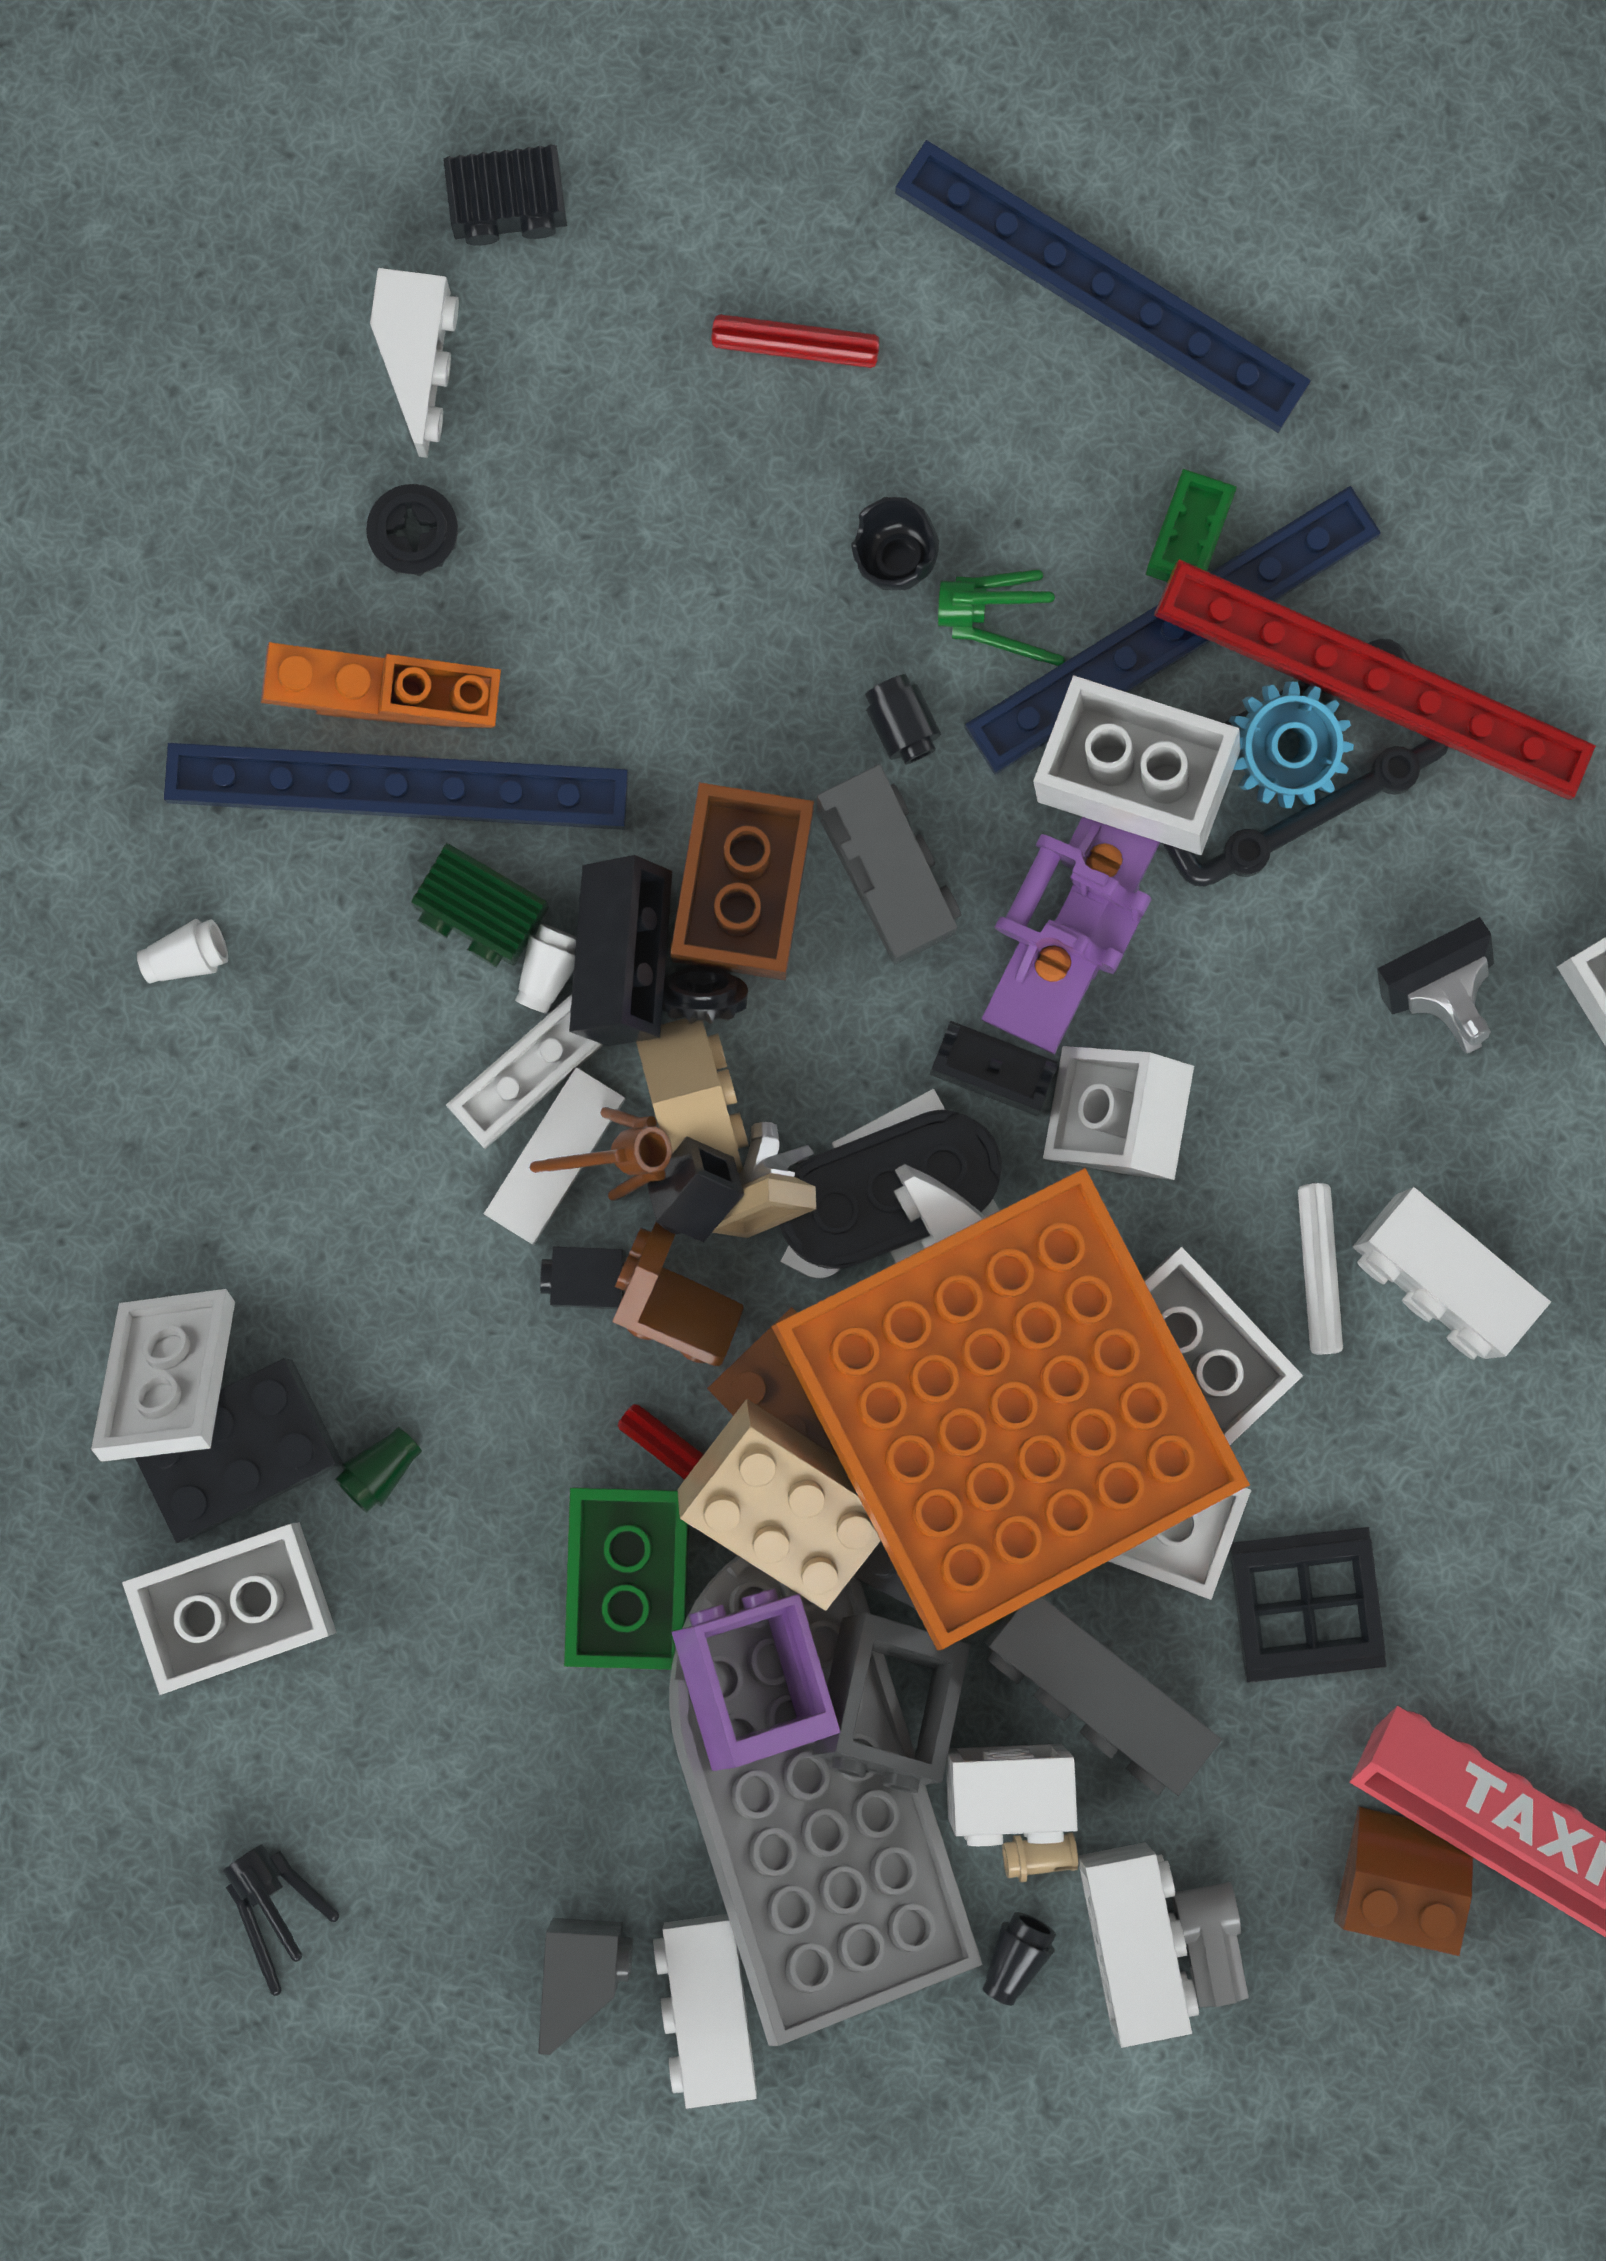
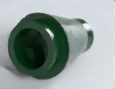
[335,1427,422,1513]

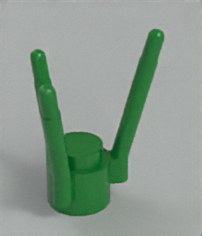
[938,570,1066,666]

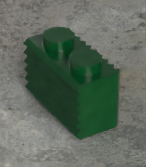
[411,843,549,968]

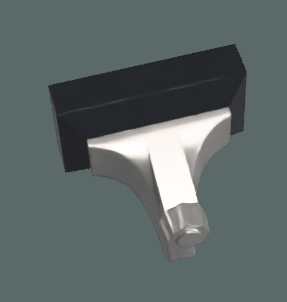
[1377,917,1494,1053]

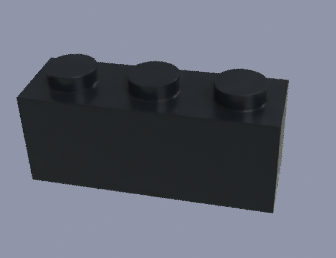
[569,855,673,1046]

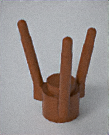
[529,1107,672,1201]

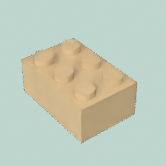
[677,1399,881,1611]

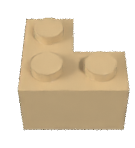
[636,1018,749,1173]

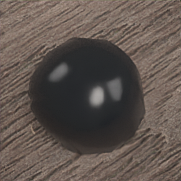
[851,497,939,590]

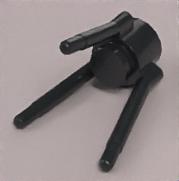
[223,1844,339,1996]

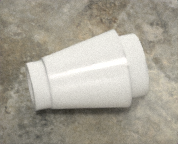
[137,919,228,984]
[515,923,577,1013]

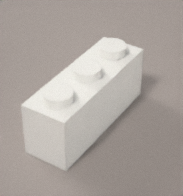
[653,1914,757,2109]

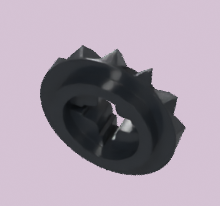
[366,484,458,576]
[662,967,748,1024]

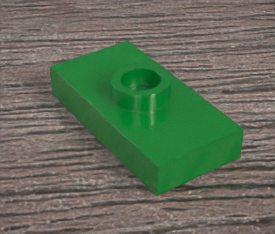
[1145,469,1237,582]

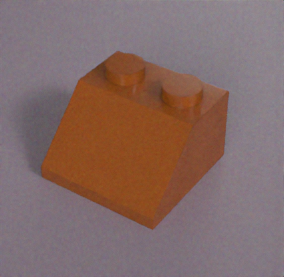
[1334,1806,1473,1956]

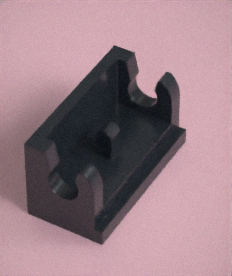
[929,1021,1058,1116]

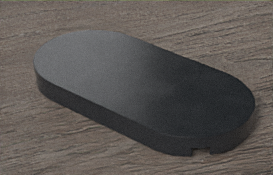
[779,1110,1002,1269]

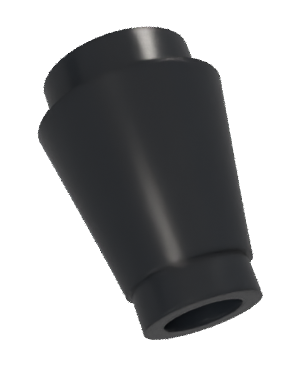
[982,1912,1056,2006]

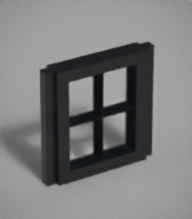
[1230,1527,1386,1683]

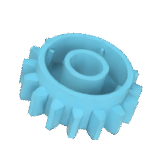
[1229,681,1354,808]

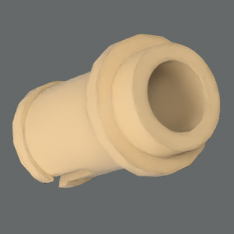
[1002,1832,1078,1882]

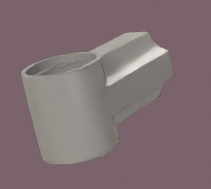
[1172,1882,1249,2007]

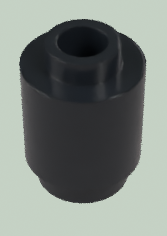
[865,674,941,765]

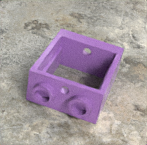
[672,1588,841,1771]

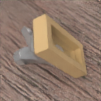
[712,1122,816,1238]

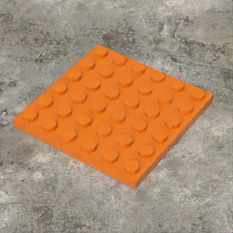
[772,1168,1250,1651]

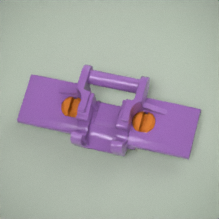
[981,817,1160,1055]

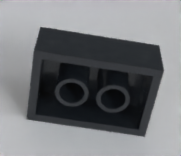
[135,1358,343,1543]

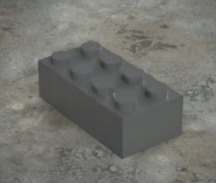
[984,1597,1222,1797]

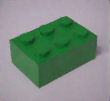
[564,1487,689,1670]

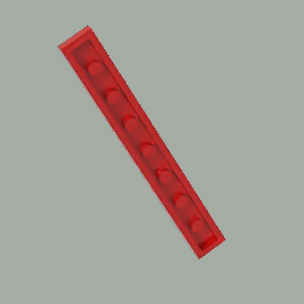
[1154,560,1596,800]

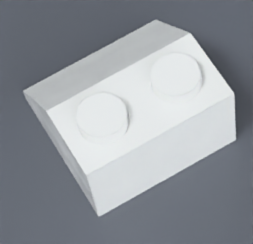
[1043,1046,1194,1180]

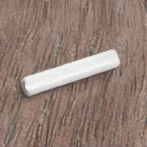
[1298,1183,1343,1355]

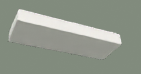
[446,994,603,1149]
[484,1067,626,1245]

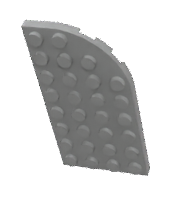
[669,1556,982,2046]

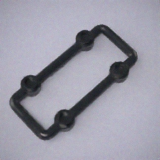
[1162,639,1449,887]

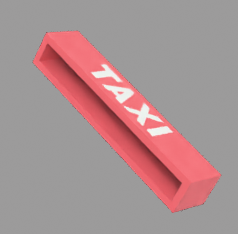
[1349,1706,1606,1937]

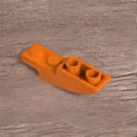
[261,642,501,728]

